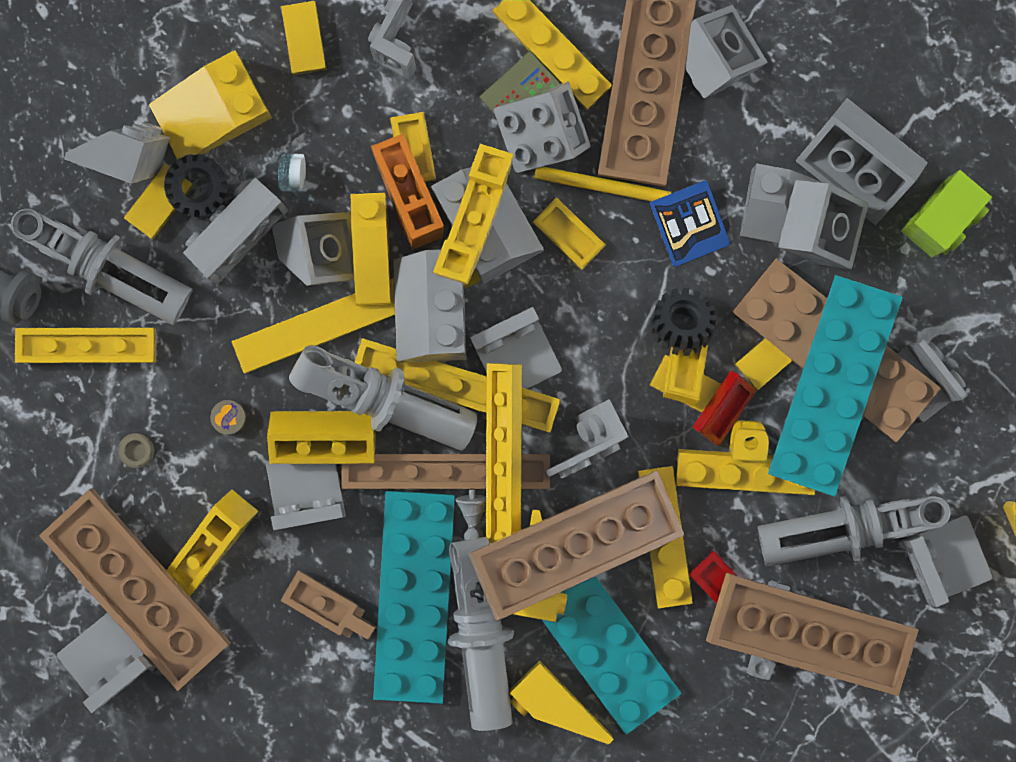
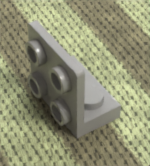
[368,0,416,80]
[494,82,591,173]
[470,307,562,389]
[898,340,968,423]
[545,399,629,479]
[266,460,346,530]
[902,515,992,607]
[57,613,154,713]

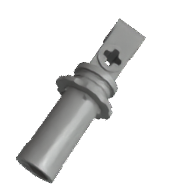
[11,209,193,325]
[289,345,477,451]
[757,496,951,567]
[448,537,514,731]

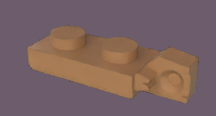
[281,570,377,640]

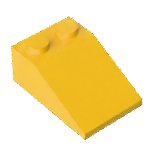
[149,50,272,159]

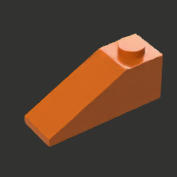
[371,134,444,250]

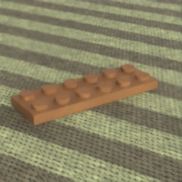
[597,0,696,187]
[733,258,941,443]
[468,471,684,620]
[39,488,231,691]
[706,573,919,696]

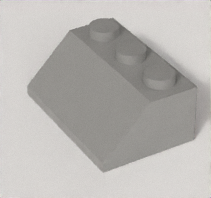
[796,98,928,225]
[64,122,170,184]
[431,167,544,284]
[183,178,289,284]
[394,250,467,363]

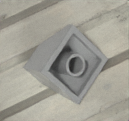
[686,5,768,98]
[740,164,820,244]
[272,212,354,286]

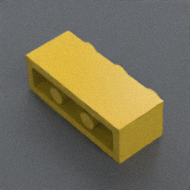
[267,411,376,464]

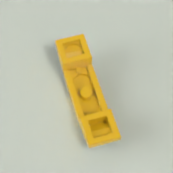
[433,144,514,285]

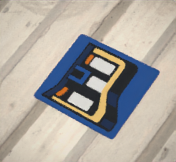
[650,180,730,267]

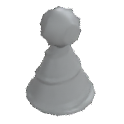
[456,489,486,540]

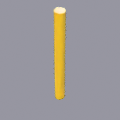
[534,166,671,202]

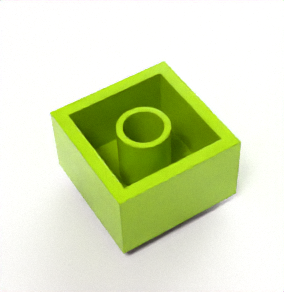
[901,170,992,258]

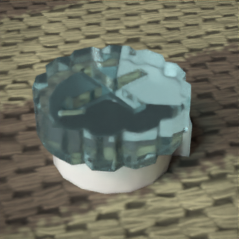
[278,154,306,192]

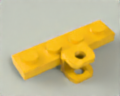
[675,420,815,495]

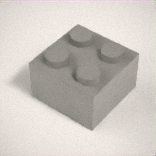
[778,180,869,269]

